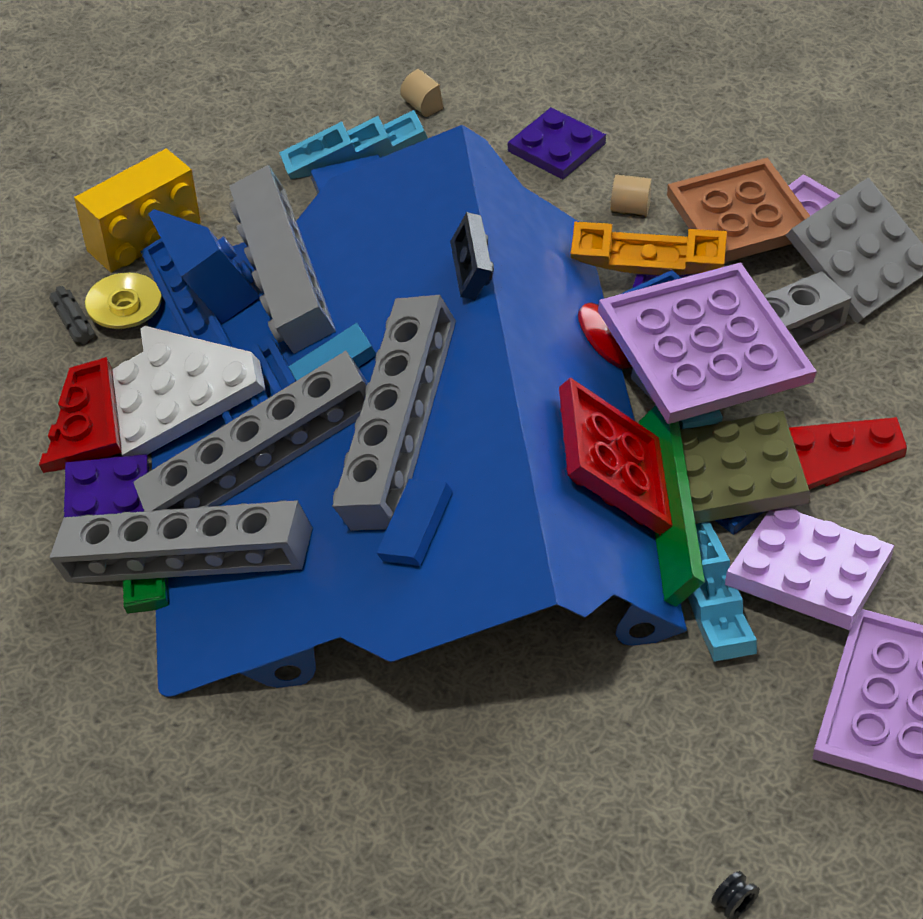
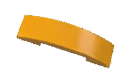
[571,222,727,275]

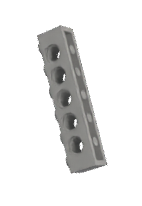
[631,271,852,402]
[332,295,456,531]
[133,351,368,511]
[49,500,313,583]

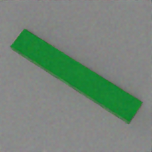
[639,405,705,607]

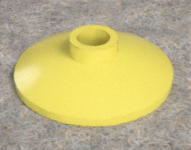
[85,273,162,329]

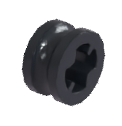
[711,871,760,919]

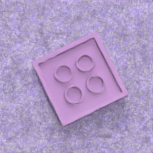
[725,507,894,630]

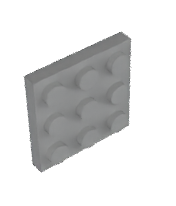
[786,177,923,323]

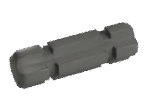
[49,286,95,345]

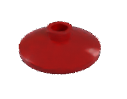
[578,303,632,369]

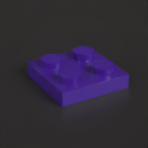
[508,107,606,180]
[64,454,149,517]

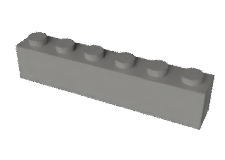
[229,165,336,353]

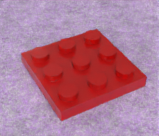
[559,377,673,535]

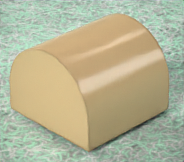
[400,69,443,117]
[611,175,651,216]

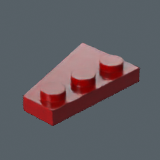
[39,357,121,473]
[789,417,907,490]

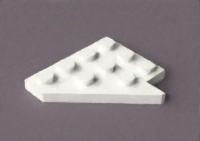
[112,326,265,456]

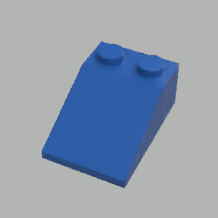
[148,209,260,324]

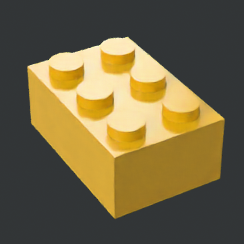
[74,148,201,273]

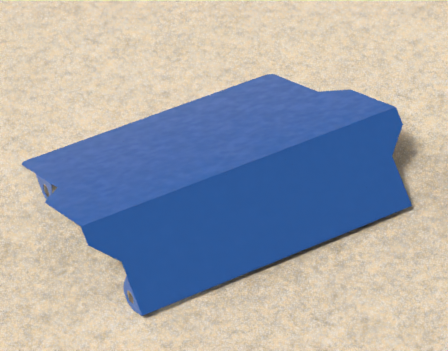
[148,125,687,697]

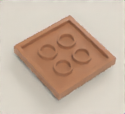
[667,158,810,263]

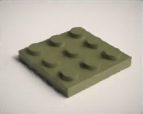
[680,411,810,524]

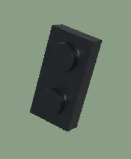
[450,212,494,300]

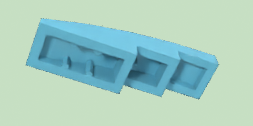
[279,110,428,179]
[688,521,757,662]

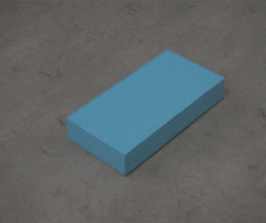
[288,323,376,381]

